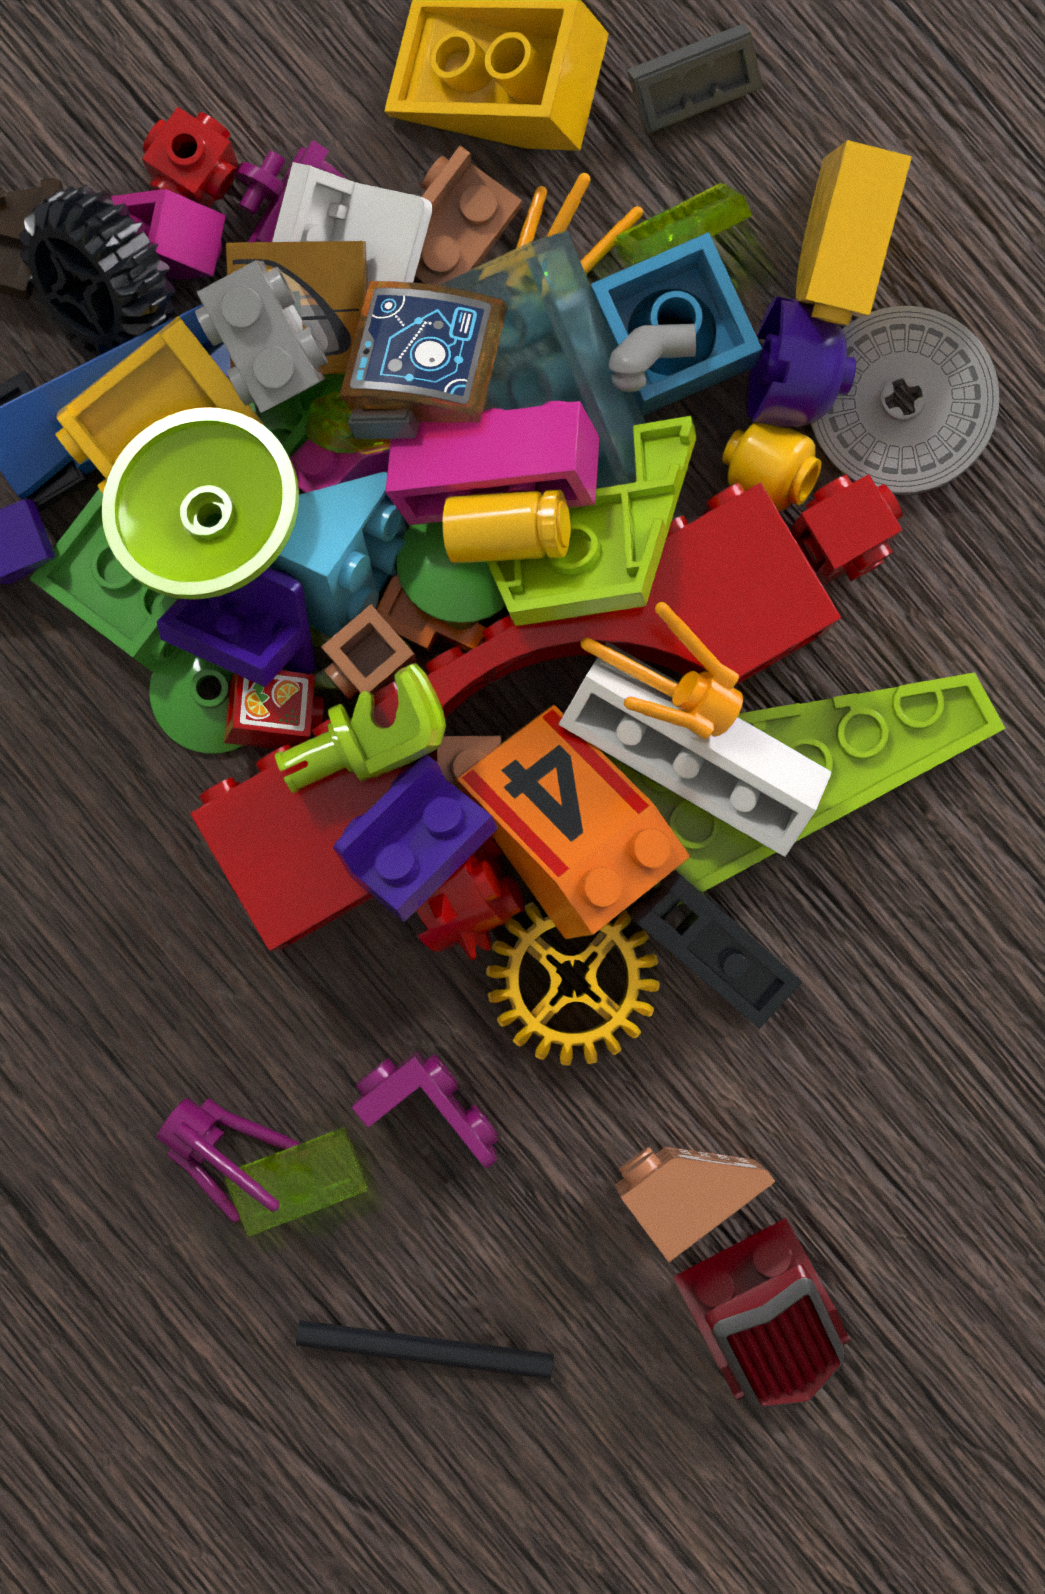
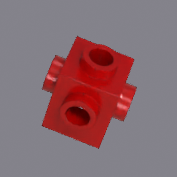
[142,106,239,208]

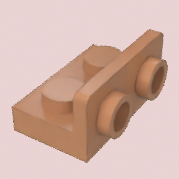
[414,146,522,295]

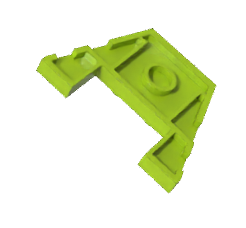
[487,416,696,626]

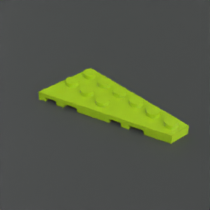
[597,673,1006,906]

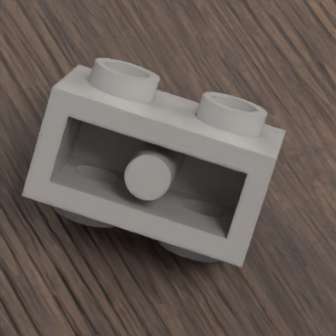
[195,260,328,413]

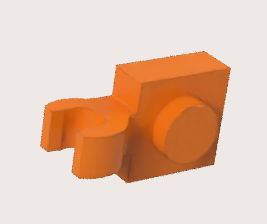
[376,574,486,652]

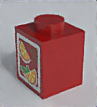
[224,670,324,749]

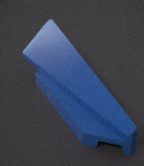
[0,304,231,499]

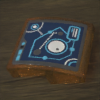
[340,281,507,422]

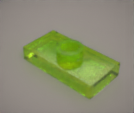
[613,183,752,266]
[225,1127,368,1237]

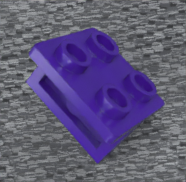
[156,568,316,687]

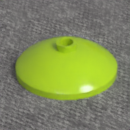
[102,408,299,599]

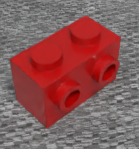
[790,474,903,586]

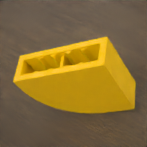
[796,140,912,326]

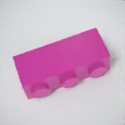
[385,401,600,525]

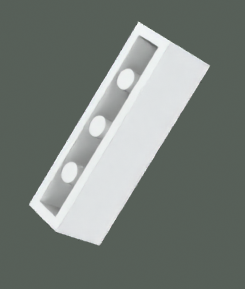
[558,642,832,857]

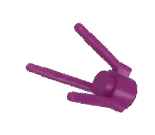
[156,1097,309,1223]

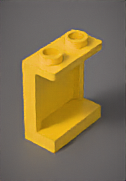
[55,316,264,493]

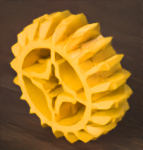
[486,902,660,1066]

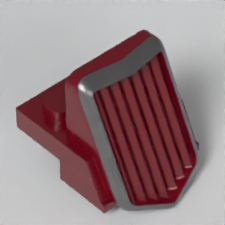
[673,1218,851,1407]

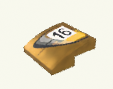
[226,241,368,374]

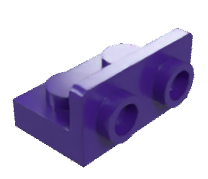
[333,755,498,922]

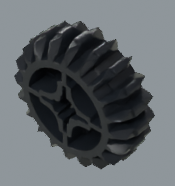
[19,184,176,355]

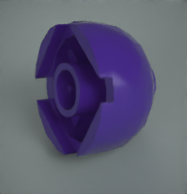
[746,296,856,427]

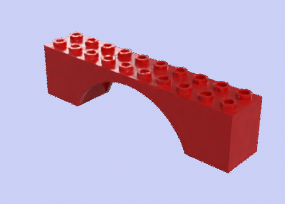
[190,482,841,951]

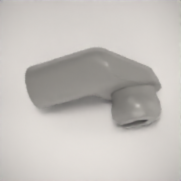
[608,324,696,392]

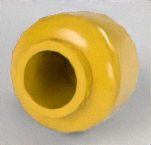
[722,422,821,512]

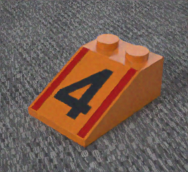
[452,705,691,939]

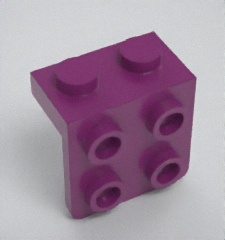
[351,1050,499,1169]

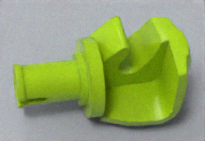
[275,663,446,793]

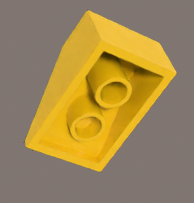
[384,0,609,151]

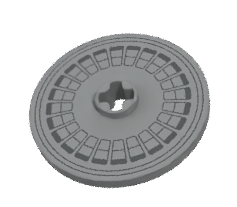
[811,306,999,495]

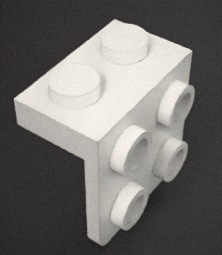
[272,162,432,312]

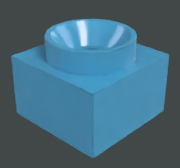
[588,232,762,417]

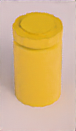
[443,490,571,563]

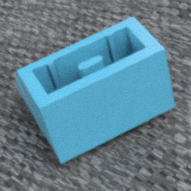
[268,472,407,637]

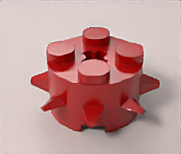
[416,836,524,960]

